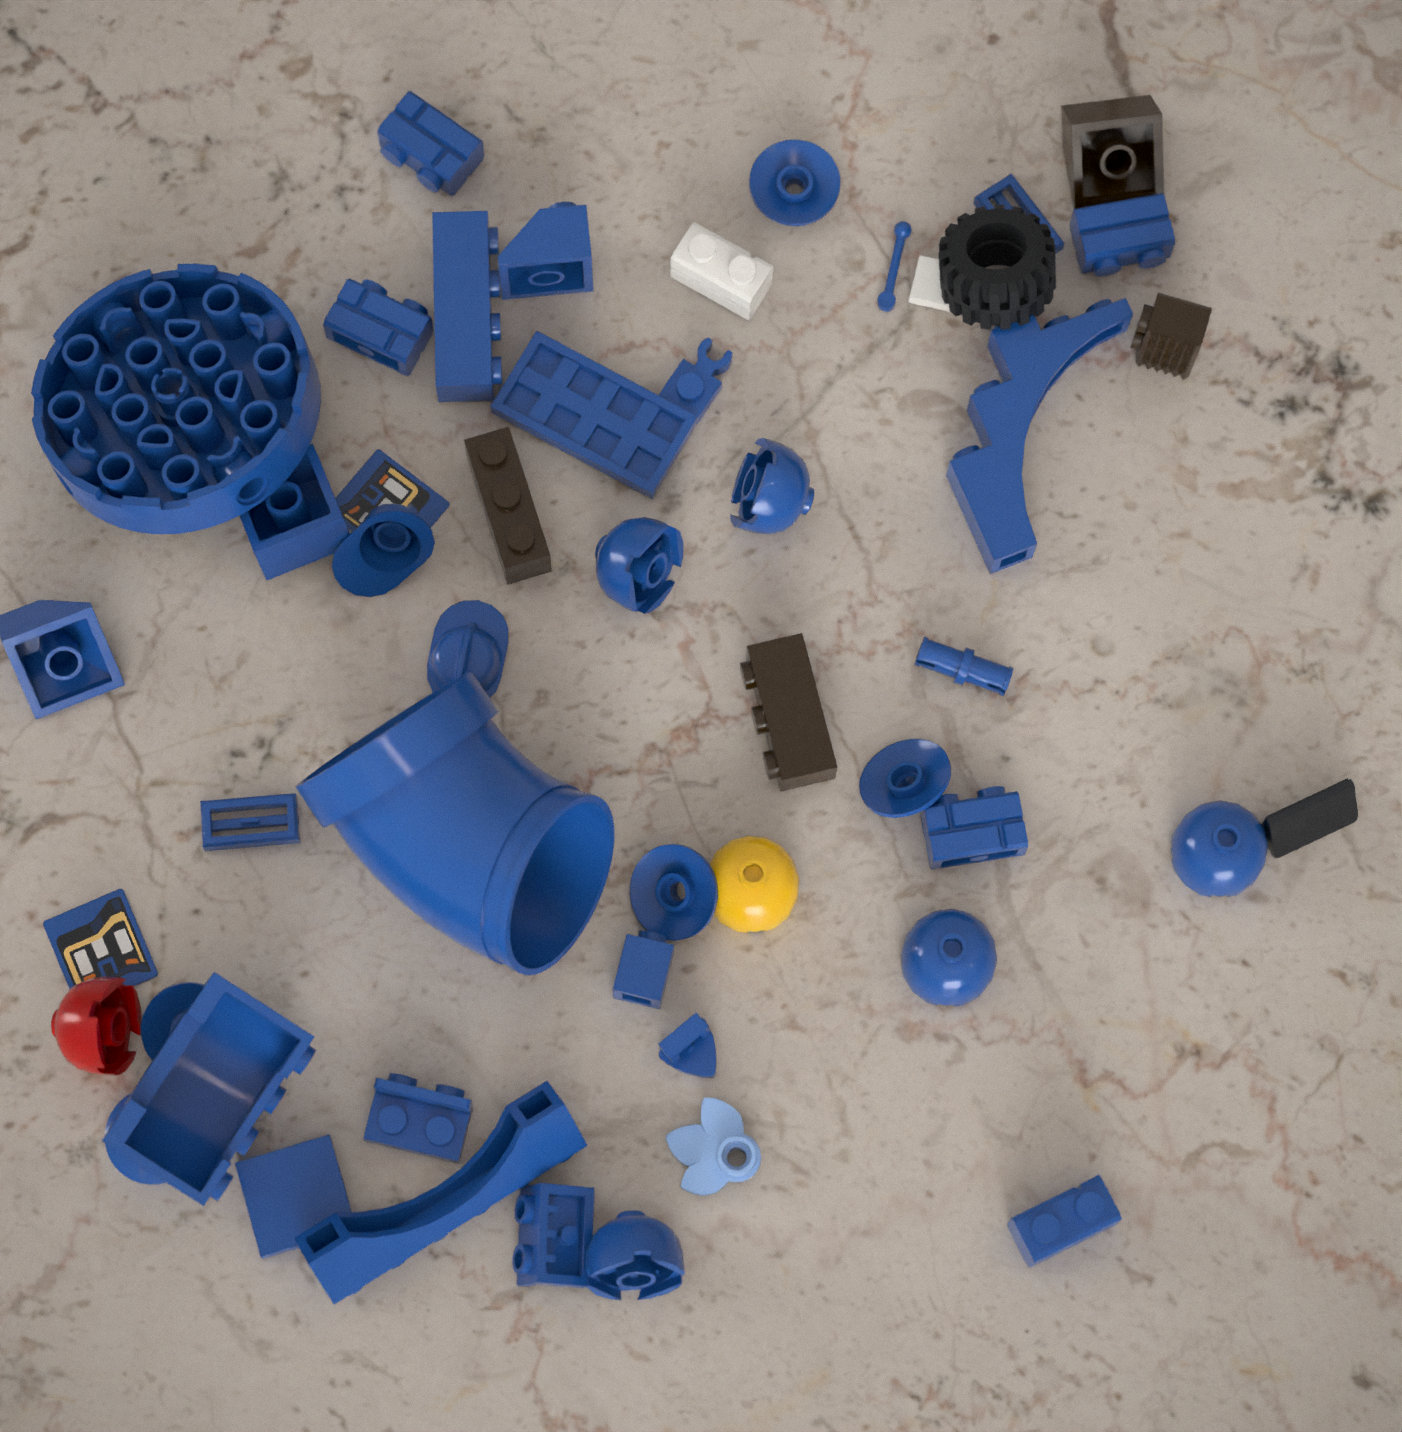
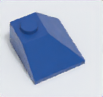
[0,600,125,719]

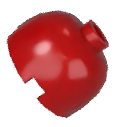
[51,977,141,1076]

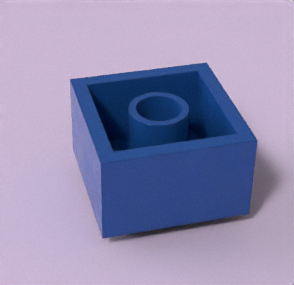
[240,444,350,580]

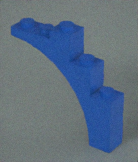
[946,298,1133,574]

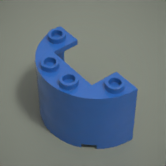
[102,972,316,1206]

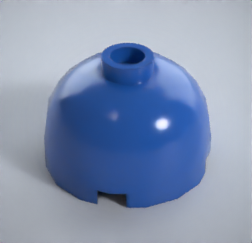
[730,438,814,534]
[595,517,684,614]
[1171,800,1268,897]
[901,909,997,1007]
[586,1210,685,1300]

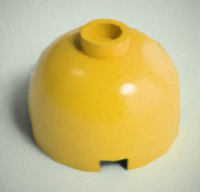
[709,835,800,933]

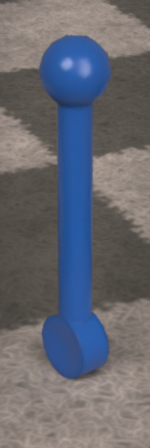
[877,221,912,312]

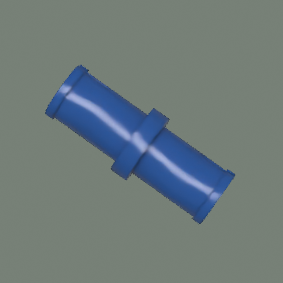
[914,637,1014,696]

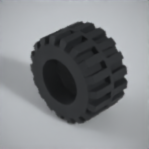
[938,205,1056,330]

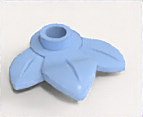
[666,1097,761,1196]

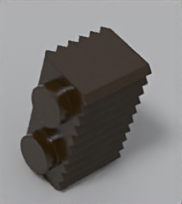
[1130,292,1212,380]

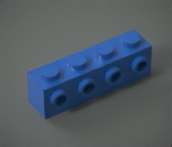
[432,211,502,402]

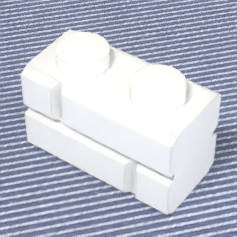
[670,222,774,321]

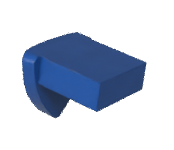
[658,1013,717,1078]

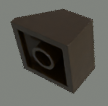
[1061,95,1164,209]

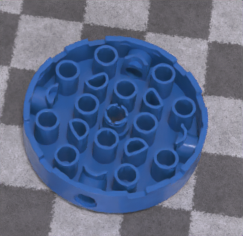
[31,263,321,534]

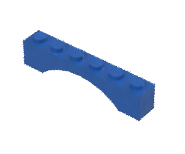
[294,1081,588,1305]

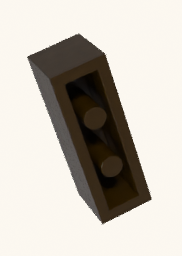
[464,427,552,585]
[739,633,838,792]

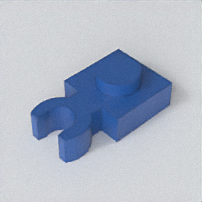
[659,338,732,425]

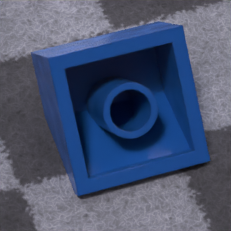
[498,202,593,300]

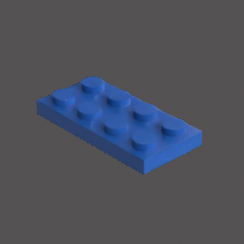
[490,330,698,499]

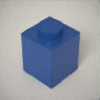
[613,930,674,1009]

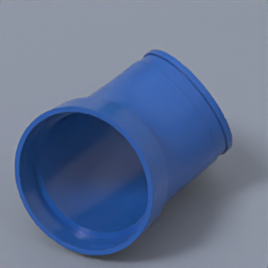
[295,671,614,975]

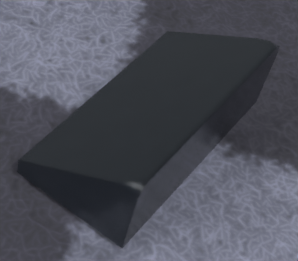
[1261,778,1358,858]

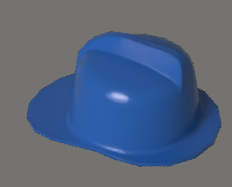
[332,503,435,597]
[427,600,508,698]

